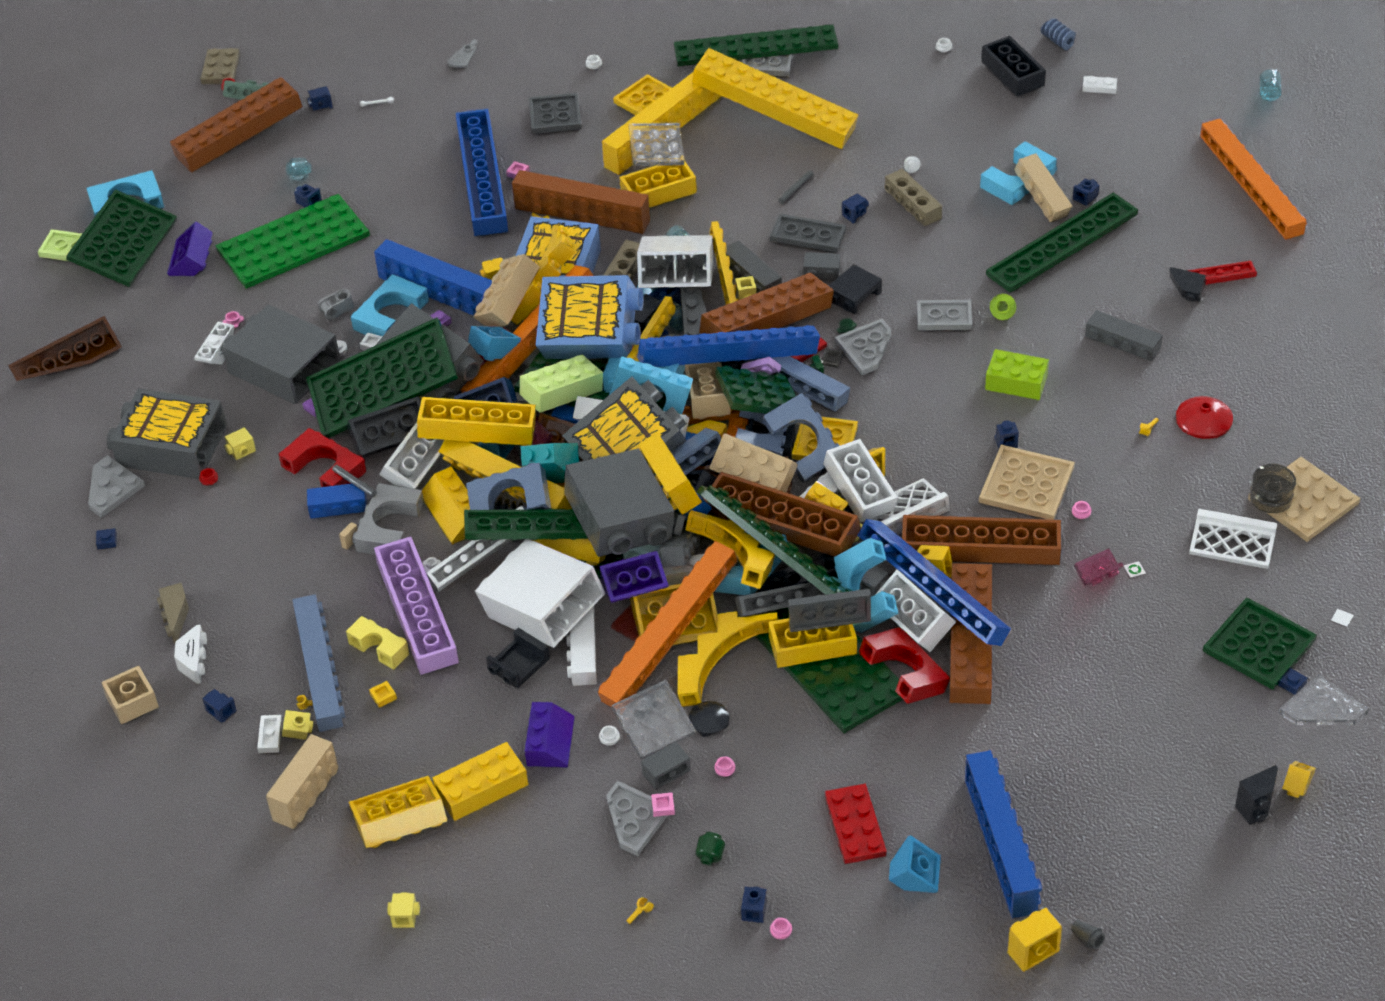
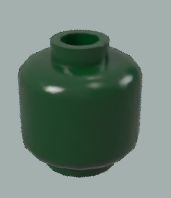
[695,832,725,866]

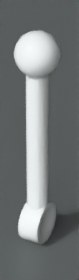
[360,97,394,107]

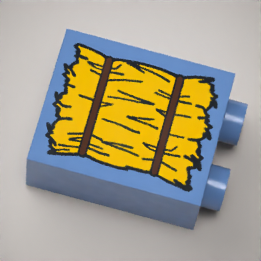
[516,217,601,277]
[536,275,644,359]

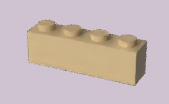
[1014,153,1072,222]

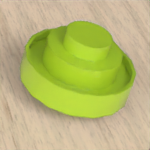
[990,294,1017,321]

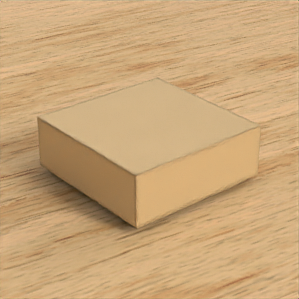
[339,522,358,550]

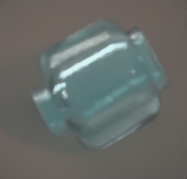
[286,157,312,179]

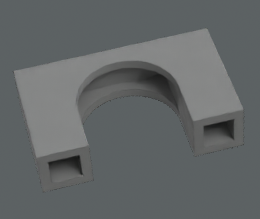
[352,483,424,555]

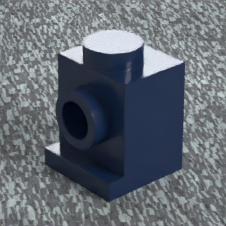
[306,86,333,111]
[1072,178,1099,206]
[294,184,322,208]
[842,193,869,223]
[994,420,1019,448]
[202,689,237,723]

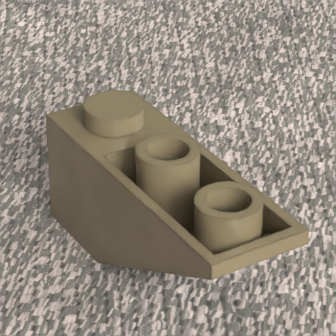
[157,583,189,644]

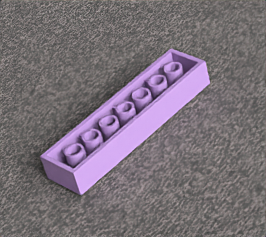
[374,537,459,675]

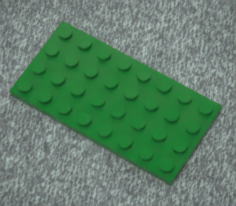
[215,194,370,289]

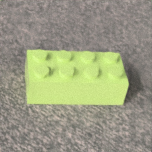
[519,354,603,413]

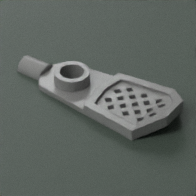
[447,39,478,68]

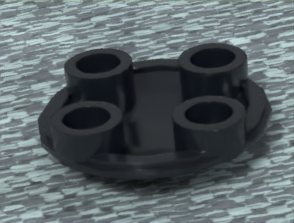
[688,701,729,737]

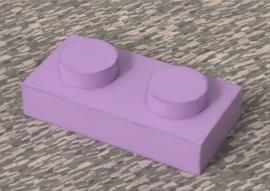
[741,357,781,375]

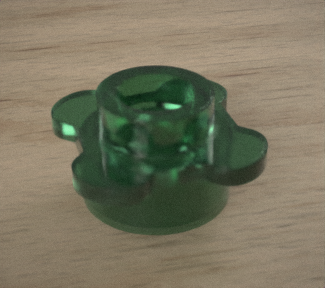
[837,318,857,334]

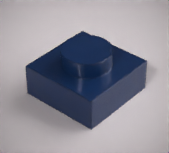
[96,528,117,550]
[1278,668,1308,695]

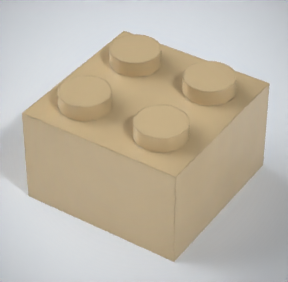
[101,665,159,724]

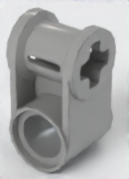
[318,289,354,320]

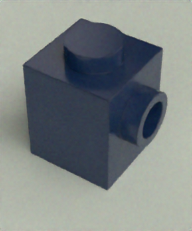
[741,886,767,923]

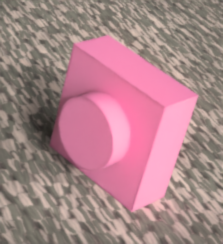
[506,161,530,178]
[651,793,675,817]

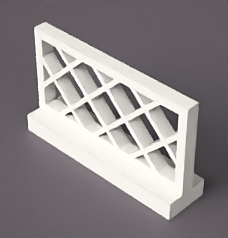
[870,478,950,535]
[1189,509,1277,569]

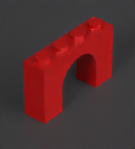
[278,428,366,487]
[859,627,950,704]

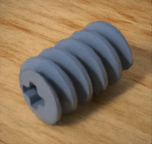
[1041,18,1076,50]

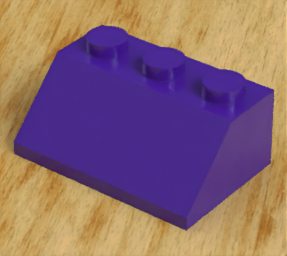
[167,221,213,276]
[600,551,669,603]
[525,702,575,768]

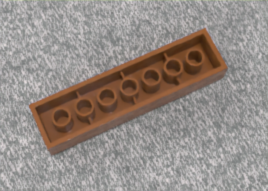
[170,77,303,173]
[512,170,650,234]
[699,273,834,334]
[704,472,861,557]
[902,515,1061,565]
[950,563,992,704]

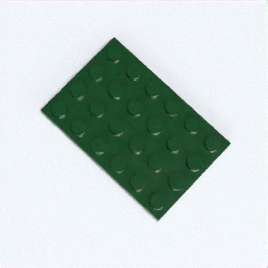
[66,189,177,287]

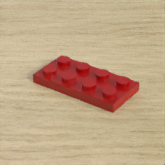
[825,783,887,864]

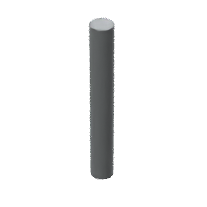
[778,170,813,204]
[332,464,377,497]

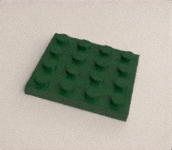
[715,366,796,414]
[1202,597,1317,690]

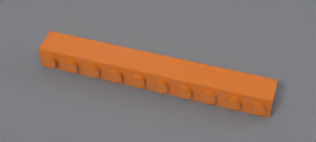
[1200,118,1307,240]
[461,265,594,393]
[598,541,737,712]

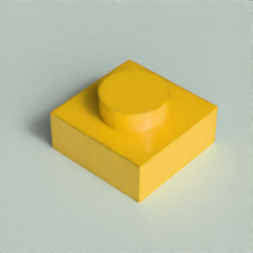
[369,681,397,708]

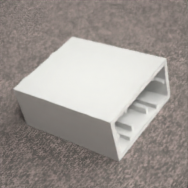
[637,235,713,288]
[475,539,606,648]

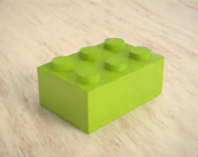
[985,349,1049,400]

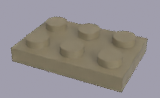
[201,48,240,84]

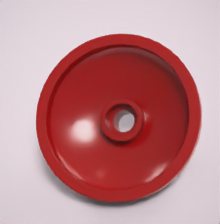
[1176,396,1233,439]

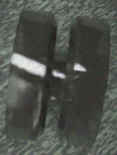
[1250,464,1296,514]

